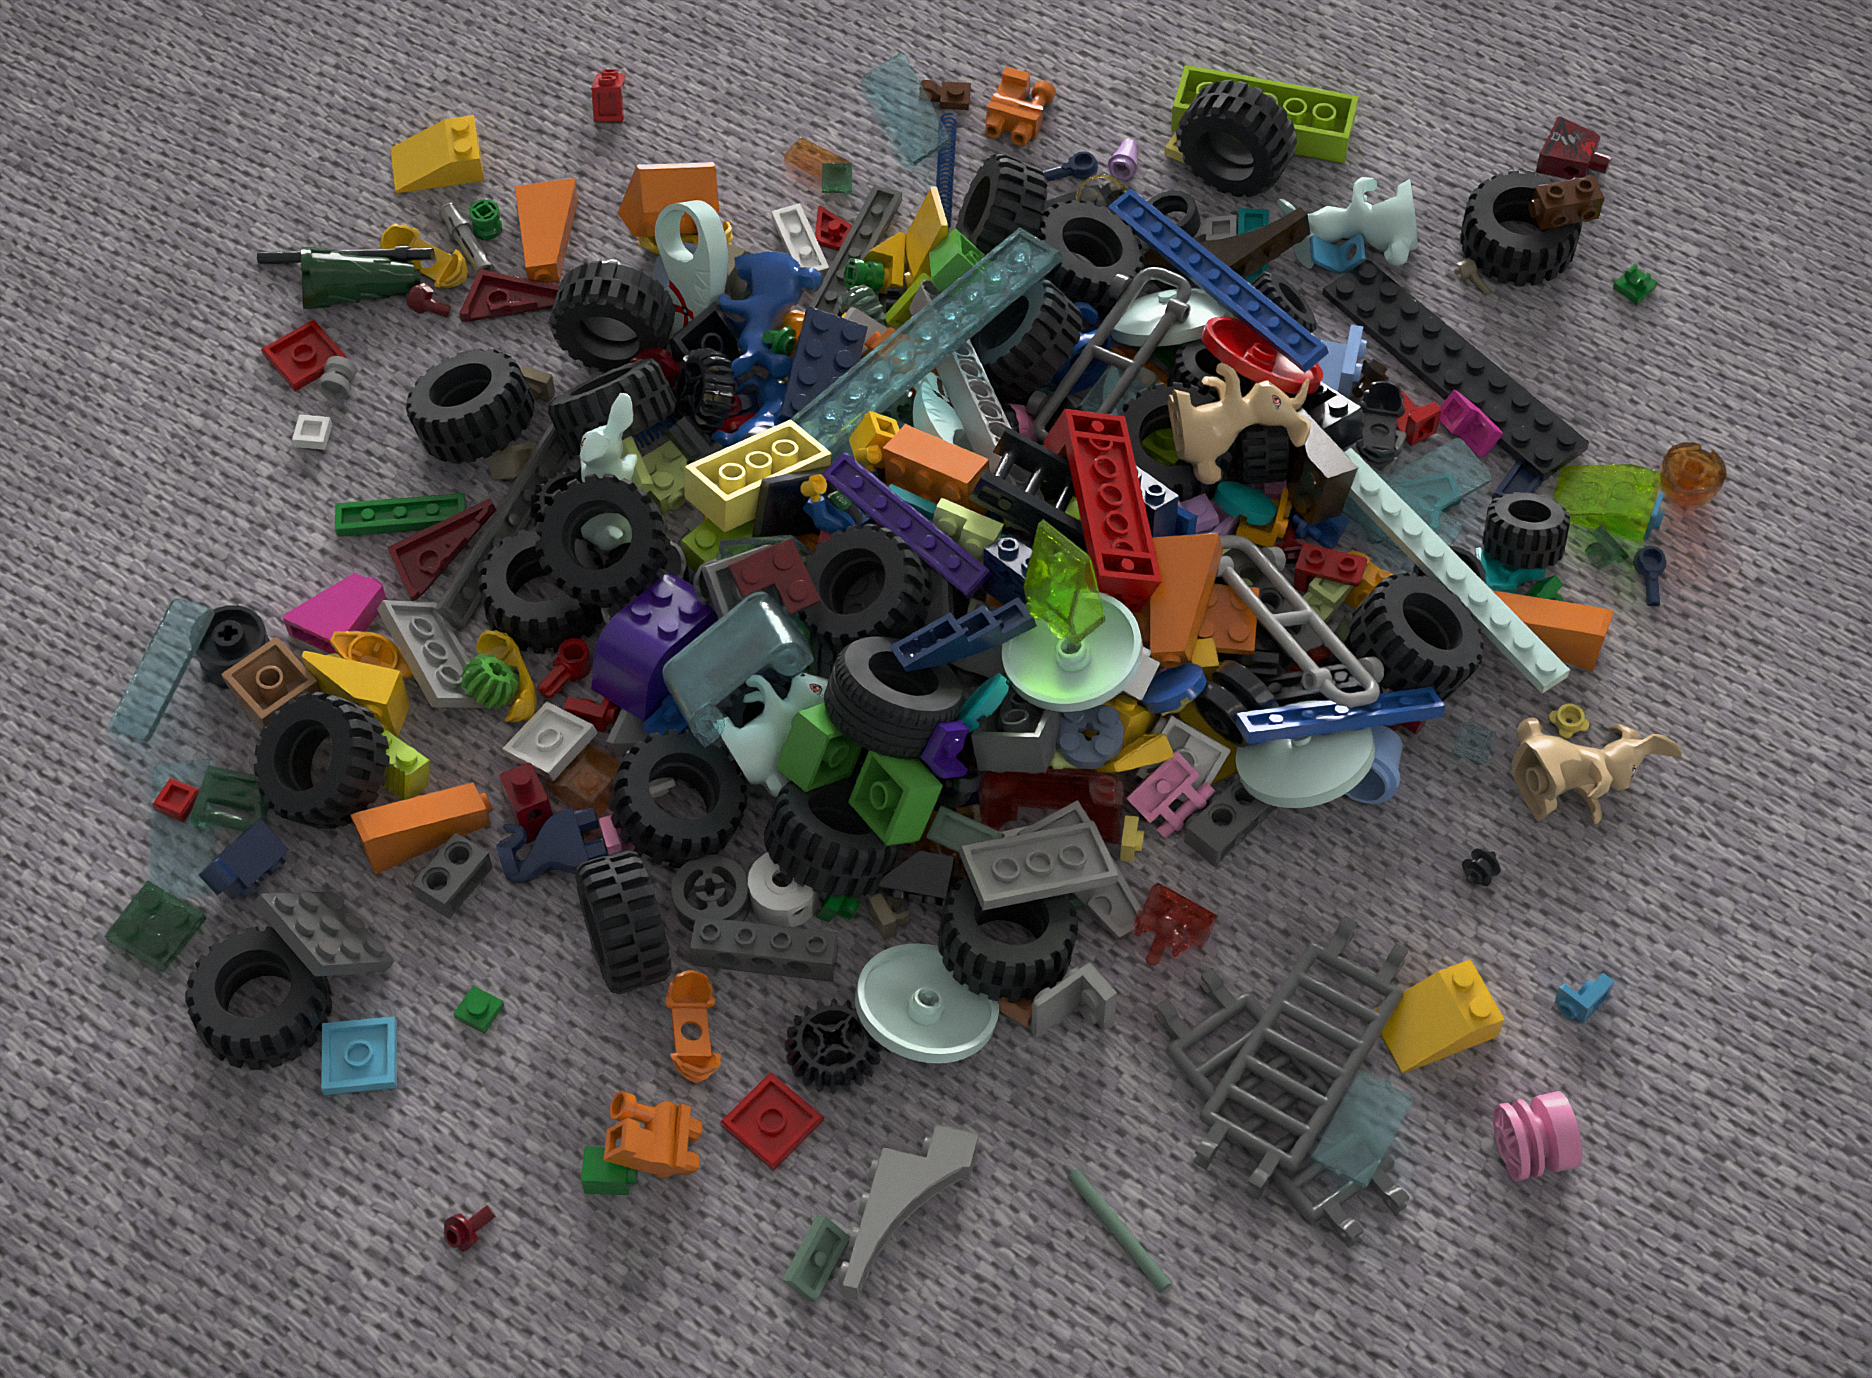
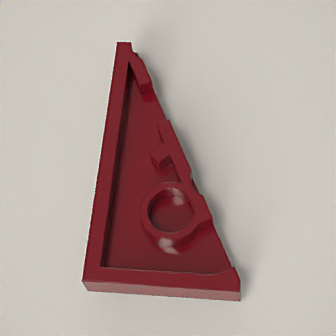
[459,269,559,322]
[387,498,496,601]

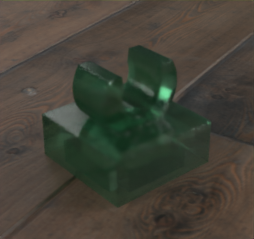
[822,163,852,195]
[1585,525,1629,568]

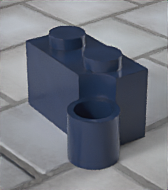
[198,819,289,899]

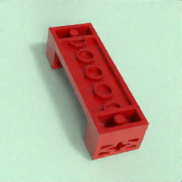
[1044,409,1162,612]

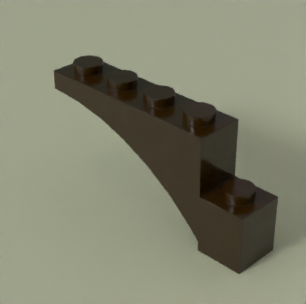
[1143,207,1311,291]

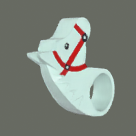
[655,200,728,337]

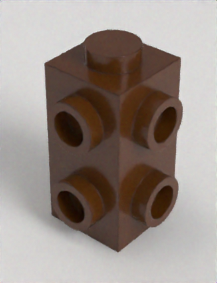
[1529,175,1605,230]

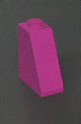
[283,573,387,654]

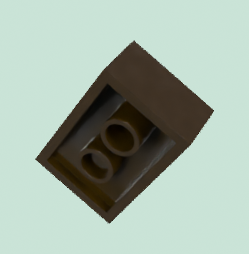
[1285,407,1358,525]

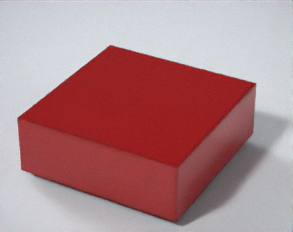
[152,778,202,823]

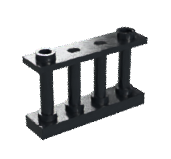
[969,427,1088,561]

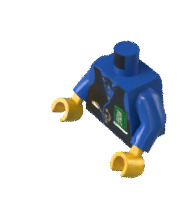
[800,445,882,535]

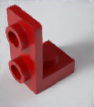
[591,69,626,122]
[1396,390,1442,446]
[1294,543,1367,592]
[564,696,620,733]

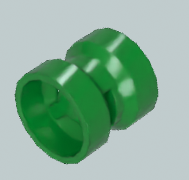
[469,199,502,240]
[843,258,885,292]

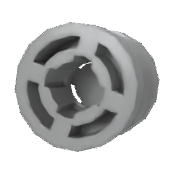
[318,356,357,399]

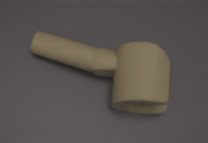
[1454,260,1492,296]

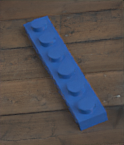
[1236,687,1445,744]

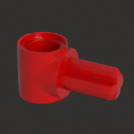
[537,638,592,698]

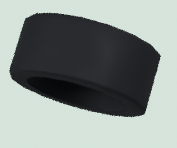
[1148,190,1201,238]

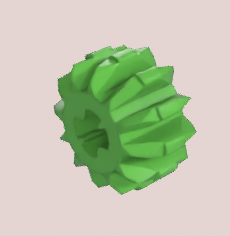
[460,653,519,710]

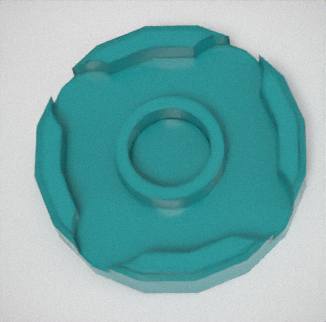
[1214,481,1278,526]
[957,673,1010,734]

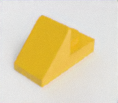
[862,232,906,294]

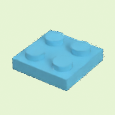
[321,1016,397,1095]

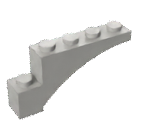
[838,1124,979,1301]

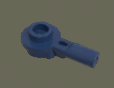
[1043,151,1098,182]
[1633,546,1667,606]

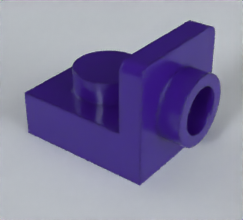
[920,720,970,779]

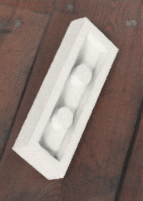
[771,203,829,278]

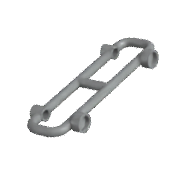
[1215,535,1384,707]

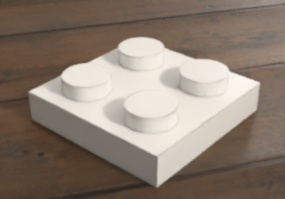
[502,702,597,781]

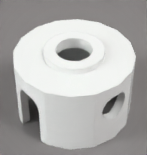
[748,852,820,927]

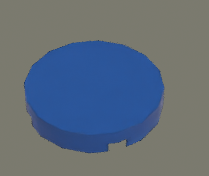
[1141,663,1207,713]

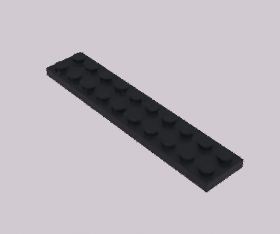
[1322,259,1589,482]

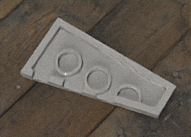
[1017,800,1149,940]

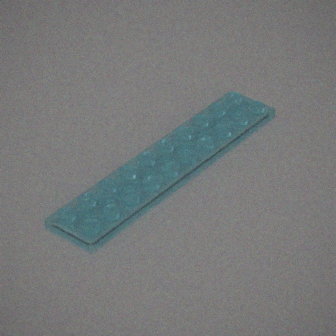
[790,228,1063,454]

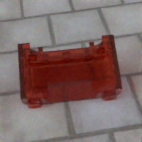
[981,768,1124,844]

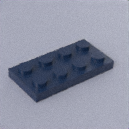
[778,306,868,439]

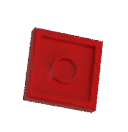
[261,319,347,392]
[720,1072,824,1171]

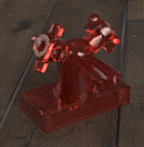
[1134,882,1218,966]

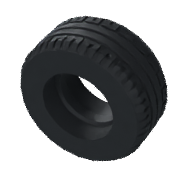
[824,637,964,759]

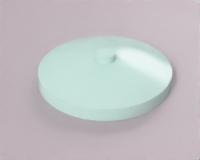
[1110,288,1234,347]
[1002,589,1143,712]
[1236,701,1375,808]
[855,943,999,1063]

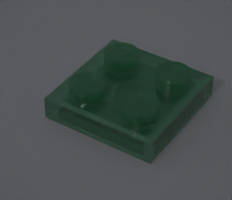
[104,880,207,973]

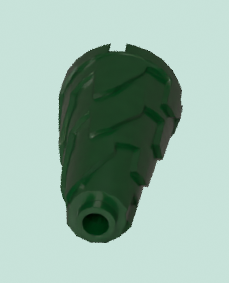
[301,247,421,309]

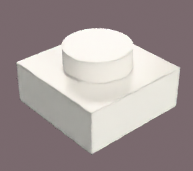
[292,415,332,450]

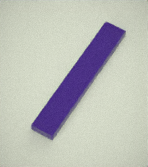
[822,451,992,599]

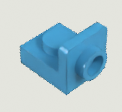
[1554,973,1615,1024]

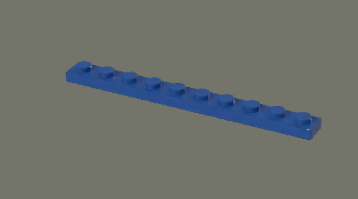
[1108,188,1329,373]

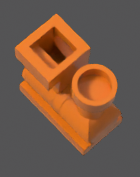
[985,66,1056,147]
[604,1090,703,1179]

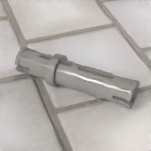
[439,202,495,275]

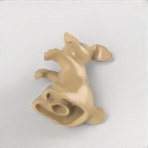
[1168,363,1311,485]
[1512,717,1683,825]

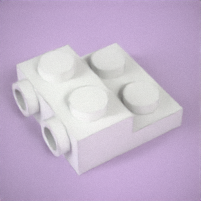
[1135,714,1231,802]

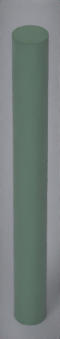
[1068,1169,1172,1293]

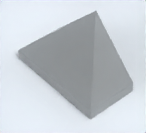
[606,708,650,758]

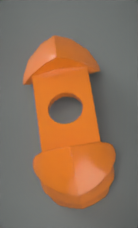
[665,970,721,1084]

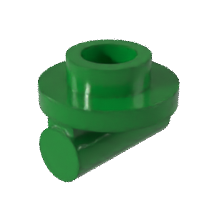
[762,326,797,354]

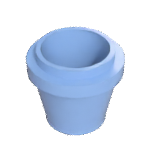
[1345,726,1403,804]

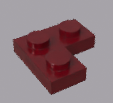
[728,538,821,616]

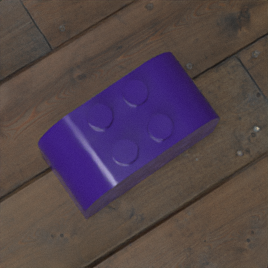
[591,573,729,722]

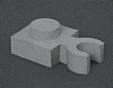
[1193,215,1238,242]

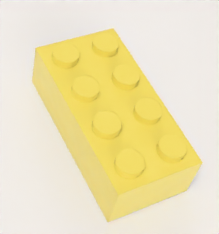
[684,420,832,532]

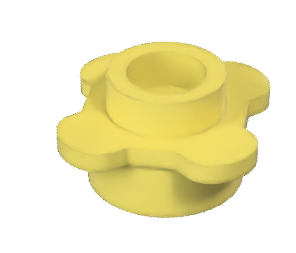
[1548,704,1589,739]

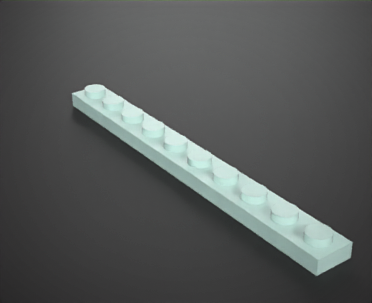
[1344,448,1570,693]

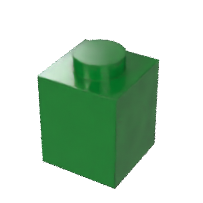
[581,1146,638,1195]

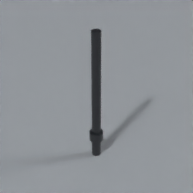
[257,245,435,264]

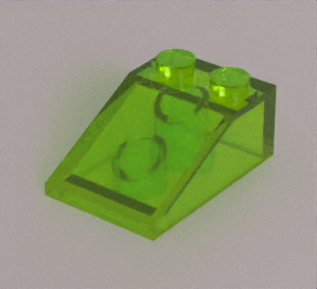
[1552,464,1663,543]
[1023,519,1106,646]

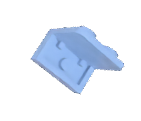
[1318,325,1367,398]

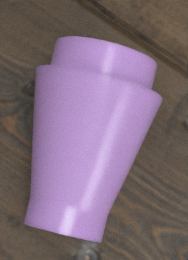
[1108,139,1139,181]

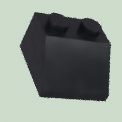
[670,301,741,364]

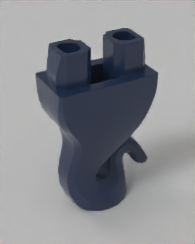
[496,807,608,883]

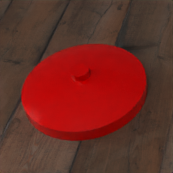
[1201,317,1323,395]

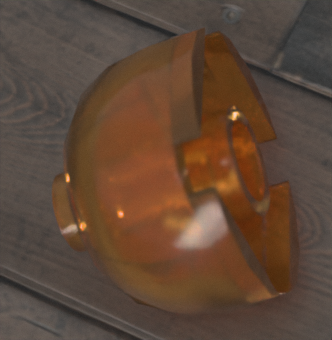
[1658,442,1727,507]

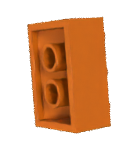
[618,162,719,237]

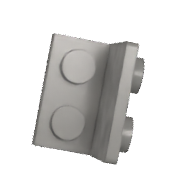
[1032,962,1117,1037]

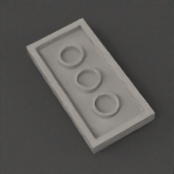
[377,600,485,708]
[960,821,1119,910]

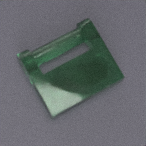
[190,765,269,831]

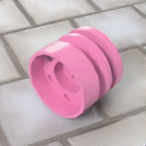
[1493,1091,1582,1182]

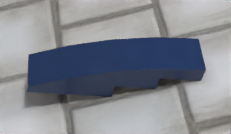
[889,597,1037,672]

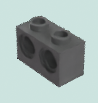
[412,833,493,919]

